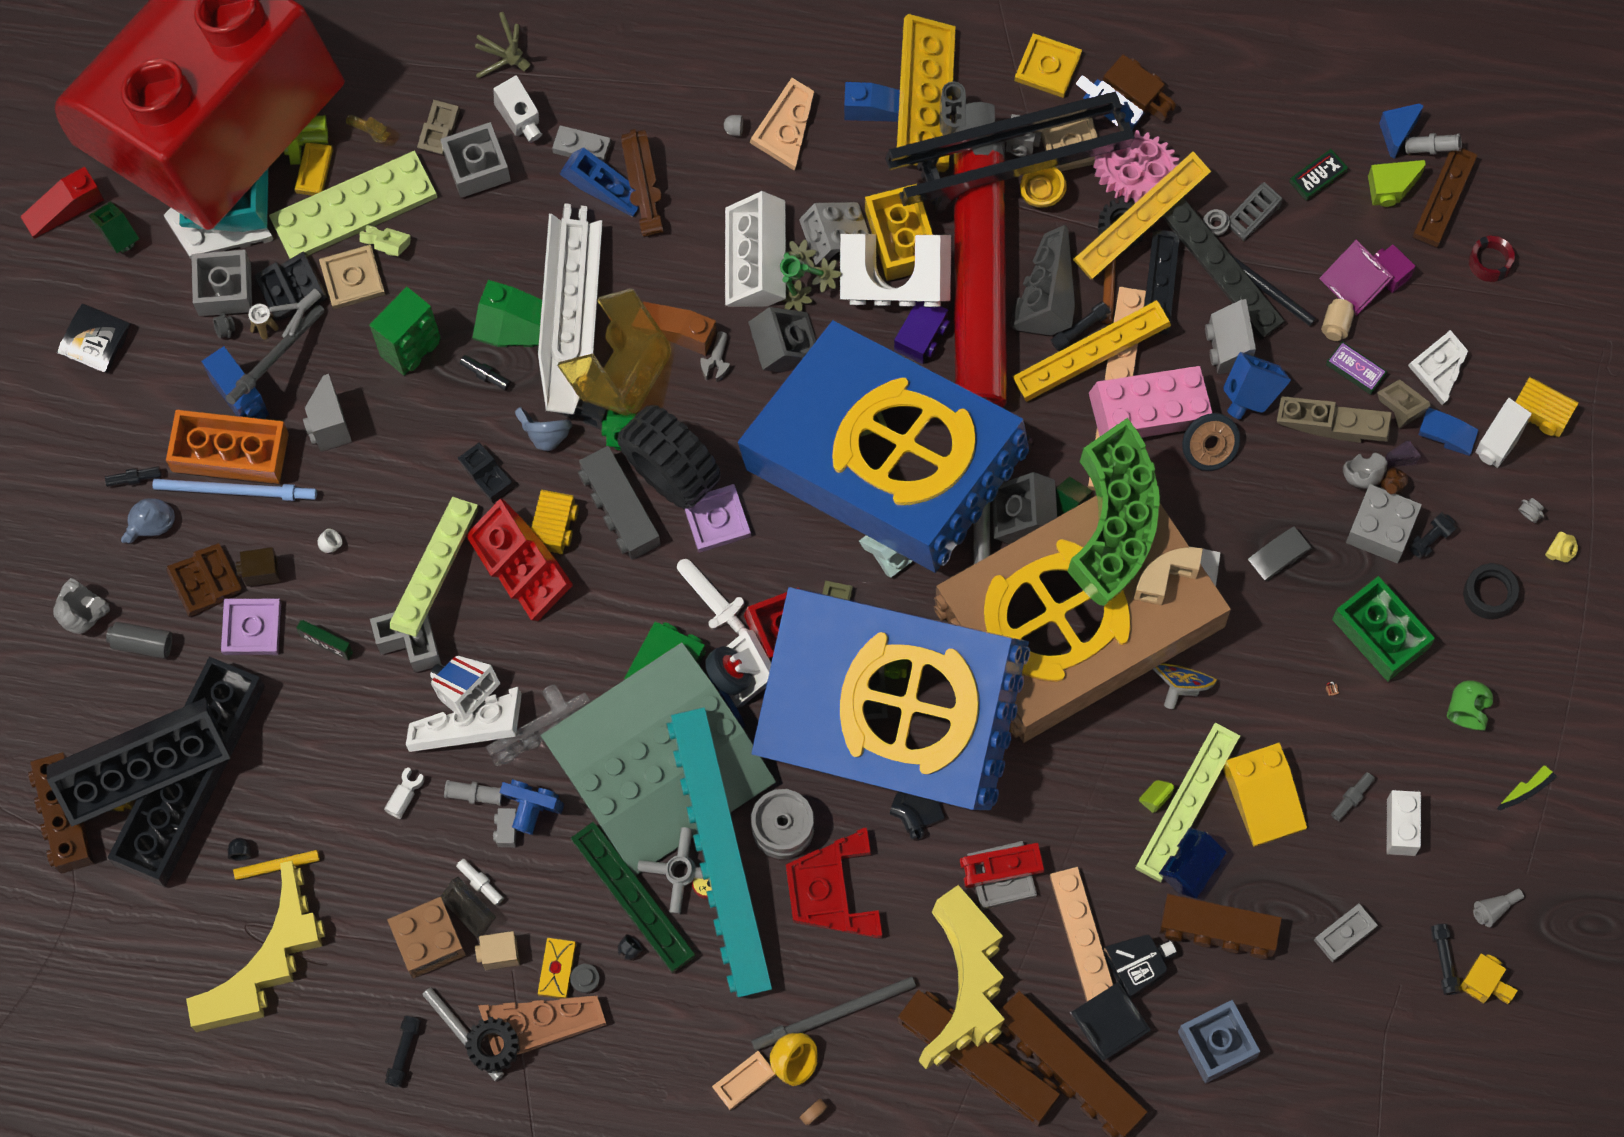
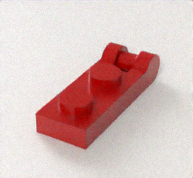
[959,843,1044,888]

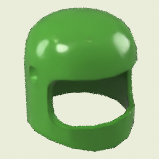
[1447,680,1493,730]

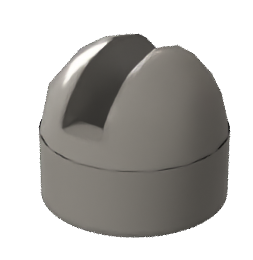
[724,115,743,136]

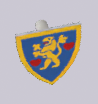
[1153,663,1217,709]

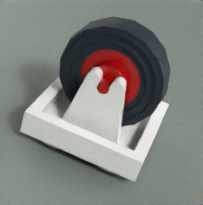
[706,630,771,707]

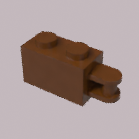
[1103,54,1176,121]

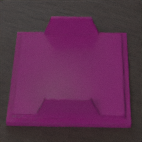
[1319,239,1394,316]

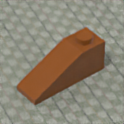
[632,302,717,356]

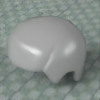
[1343,453,1388,489]

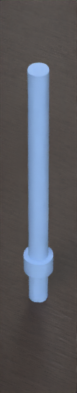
[153,479,317,501]

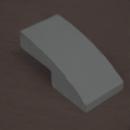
[1248,526,1312,581]

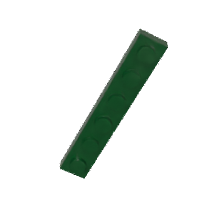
[570,821,695,974]

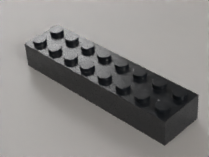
[107,656,265,888]

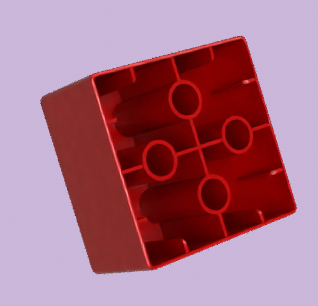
[55,0,345,230]

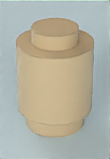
[1321,299,1354,341]

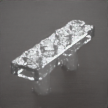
[486,684,590,767]

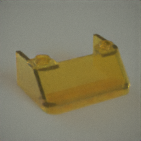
[557,288,671,416]

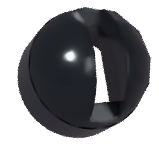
[228,838,251,861]
[618,934,643,960]

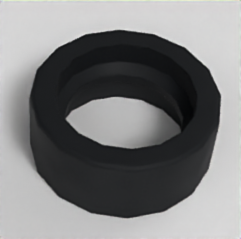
[1463,563,1520,619]

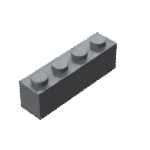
[578,446,661,560]

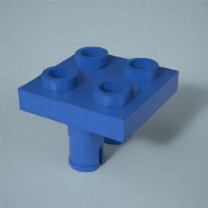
[499,779,565,835]

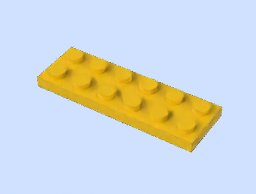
[897,14,956,172]

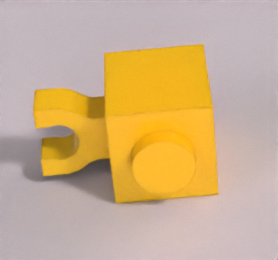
[1460,954,1518,1004]

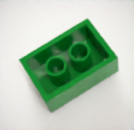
[369,287,440,376]
[1332,576,1435,682]

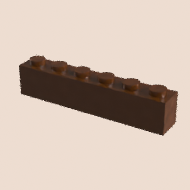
[897,990,1060,1127]
[998,991,1147,1137]

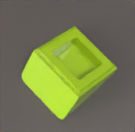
[1139,780,1174,813]

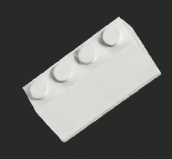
[725,191,786,307]

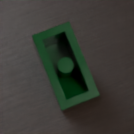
[88,201,139,253]

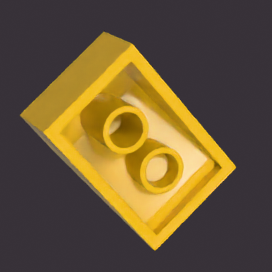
[1223,742,1307,847]

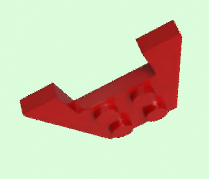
[786,827,882,938]

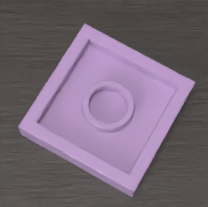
[684,484,751,553]
[221,599,281,655]

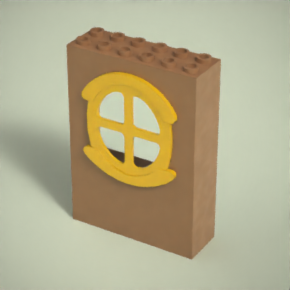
[934,495,1231,743]

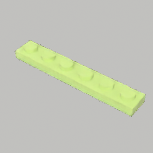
[390,497,478,637]
[1135,723,1240,883]

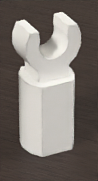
[384,767,424,819]

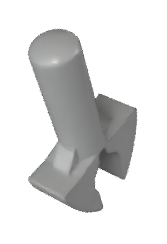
[700,332,730,382]

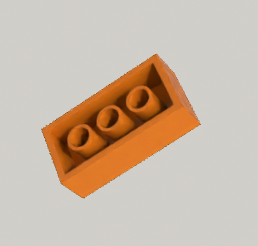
[166,410,289,484]

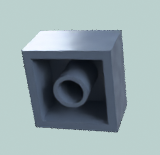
[1178,1000,1260,1084]

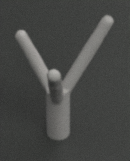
[269,289,321,338]

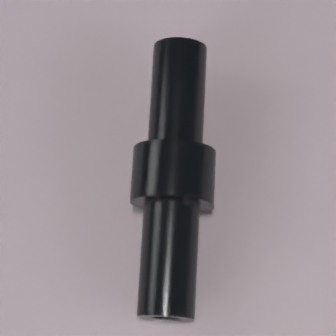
[460,355,511,391]
[105,466,162,487]

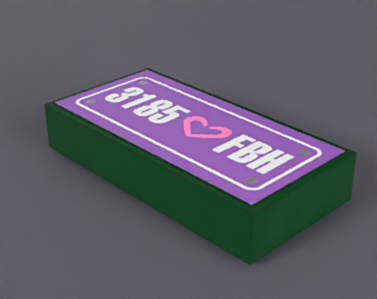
[1326,341,1387,395]

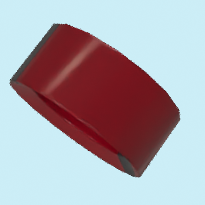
[1469,235,1515,282]

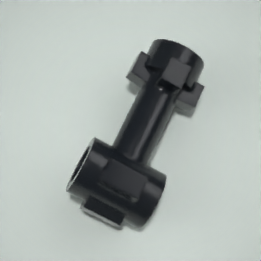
[1409,512,1458,558]

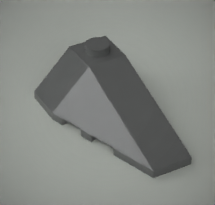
[1010,225,1075,335]

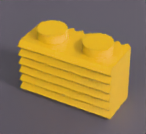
[1515,377,1579,437]
[531,489,579,554]

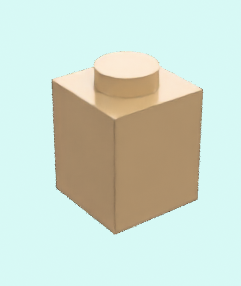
[475,931,520,971]

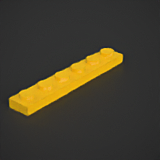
[1073,151,1211,279]
[1012,300,1171,402]

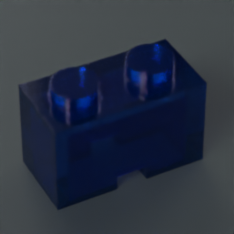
[1159,828,1227,898]

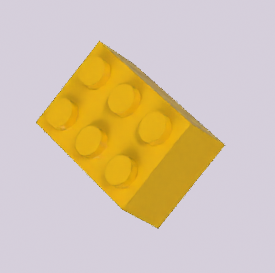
[865,184,933,281]

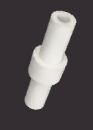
[456,859,504,906]

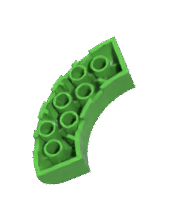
[1067,418,1160,606]

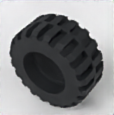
[617,405,721,509]

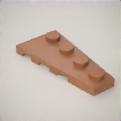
[478,996,607,1056]

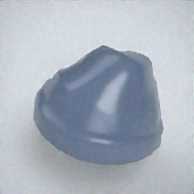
[515,407,572,451]
[121,498,175,543]

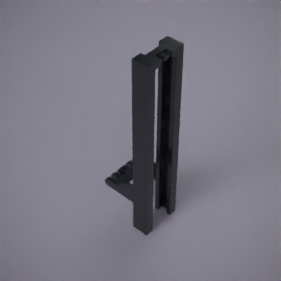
[885,91,1135,214]

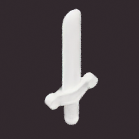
[677,559,748,636]

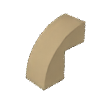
[1134,547,1203,605]

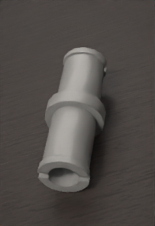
[1405,133,1462,155]
[444,780,502,806]

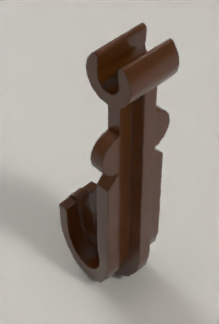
[621,129,664,237]

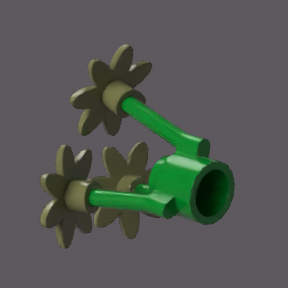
[780,240,842,312]

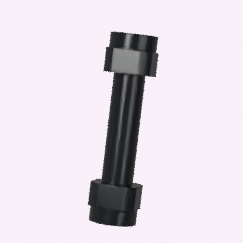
[1050,301,1112,352]
[1431,924,1461,995]
[385,1016,421,1088]

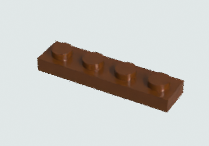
[1412,148,1478,247]

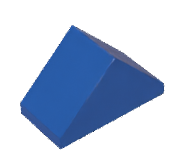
[1379,104,1424,159]

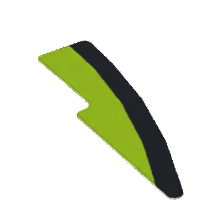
[1497,766,1557,811]

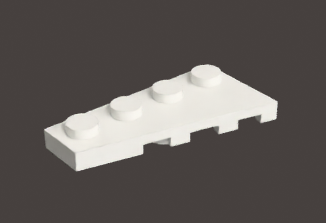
[406,687,522,752]

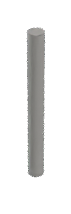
[422,987,504,1082]

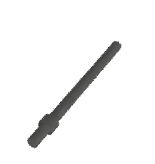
[226,305,324,404]
[751,976,916,1051]

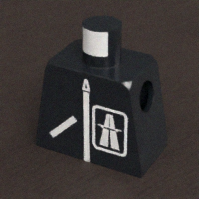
[1103,935,1177,1000]

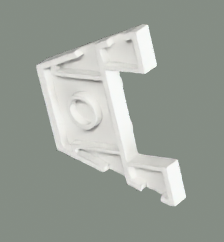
[164,208,273,260]

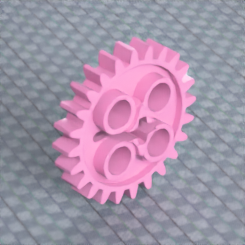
[1093,130,1179,203]

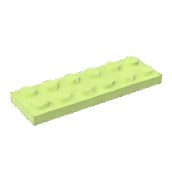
[269,150,437,259]

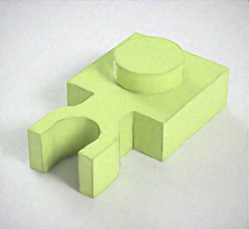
[359,225,411,256]

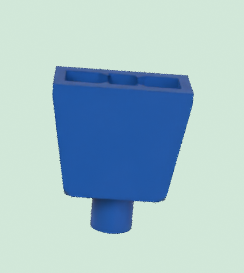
[1224,352,1291,419]

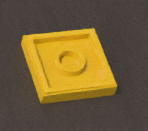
[1014,33,1082,98]

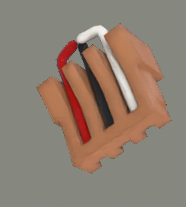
[1325,682,1339,696]

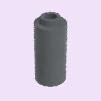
[106,622,173,659]

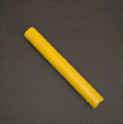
[233,850,320,880]

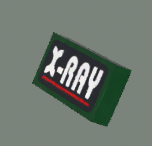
[1289,149,1348,201]
[296,620,353,661]

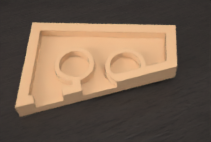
[750,78,814,171]

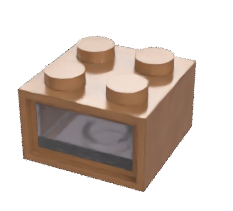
[387,897,466,978]

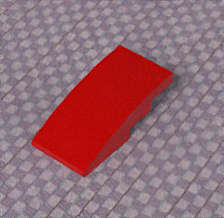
[466,499,573,621]

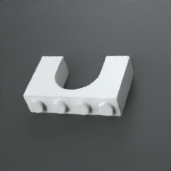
[840,234,951,307]

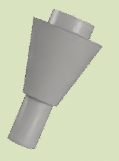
[1473,889,1524,927]

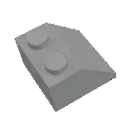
[1205,299,1256,374]
[303,374,352,452]

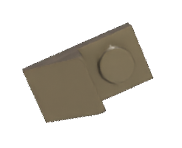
[1377,379,1430,428]

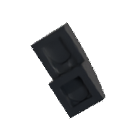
[458,442,515,503]

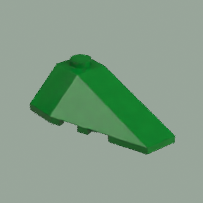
[472,280,542,347]

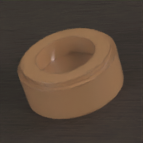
[799,1098,828,1125]

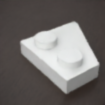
[1408,330,1468,405]

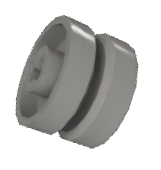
[751,789,814,859]

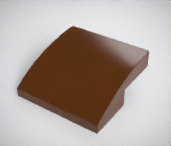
[166,543,242,617]

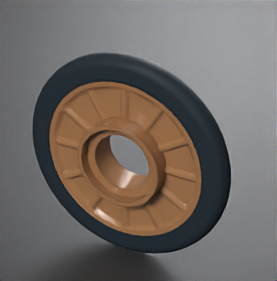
[1182,413,1240,471]

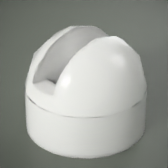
[317,529,342,553]

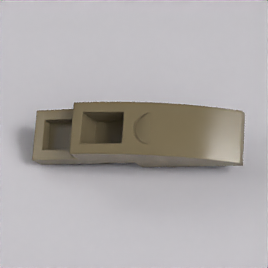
[1277,396,1392,443]

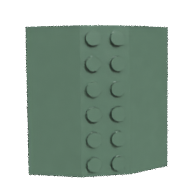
[540,643,776,876]

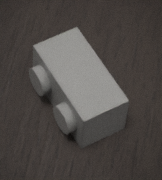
[493,808,517,848]

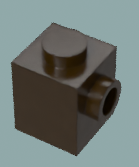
[236,547,280,586]

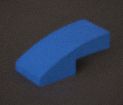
[1419,408,1478,456]

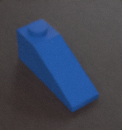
[844,82,900,122]
[559,147,639,216]

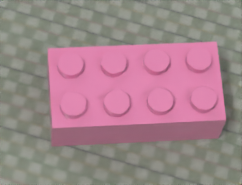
[1089,366,1212,438]

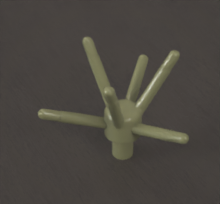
[475,12,530,78]

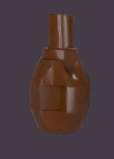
[1381,468,1408,495]

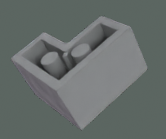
[370,612,441,673]

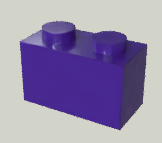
[894,301,950,365]

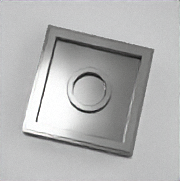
[967,841,1037,910]

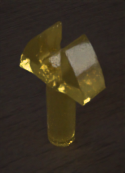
[346,115,391,143]

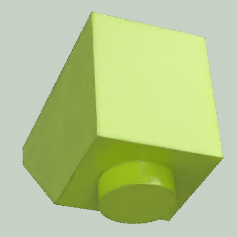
[1368,160,1425,207]

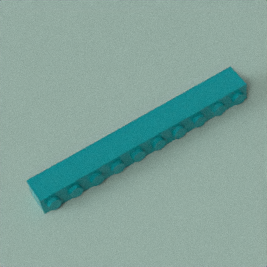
[666,707,772,997]

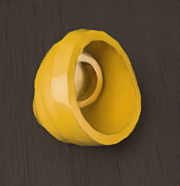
[1020,167,1067,207]
[770,1033,817,1086]

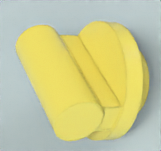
[1545,532,1578,562]

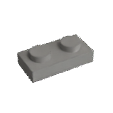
[552,125,611,163]
[1314,904,1378,962]

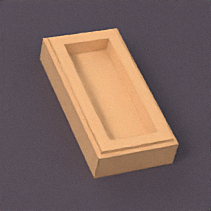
[712,1051,776,1111]

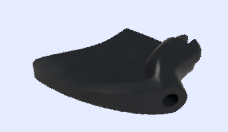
[889,791,945,841]

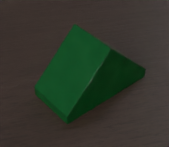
[1055,476,1092,517]

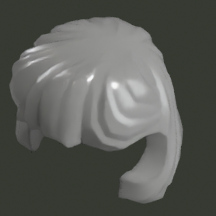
[53,578,110,634]

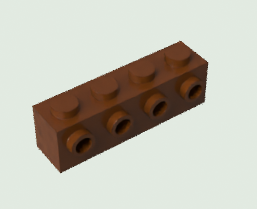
[28,752,94,874]
[1159,894,1282,959]

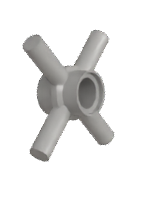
[638,827,709,914]

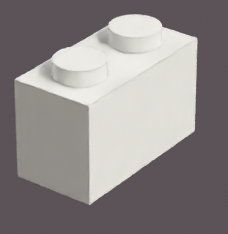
[1387,790,1421,856]

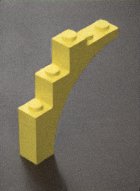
[186,861,325,1032]
[919,885,1005,1069]

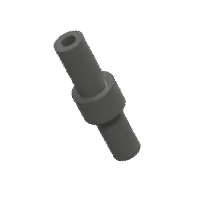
[1331,772,1375,821]

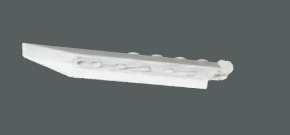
[538,203,602,414]

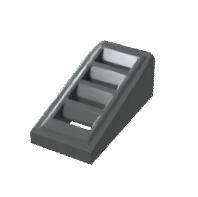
[1229,182,1283,241]

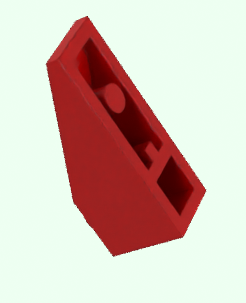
[20,166,104,239]

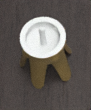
[248,304,278,340]

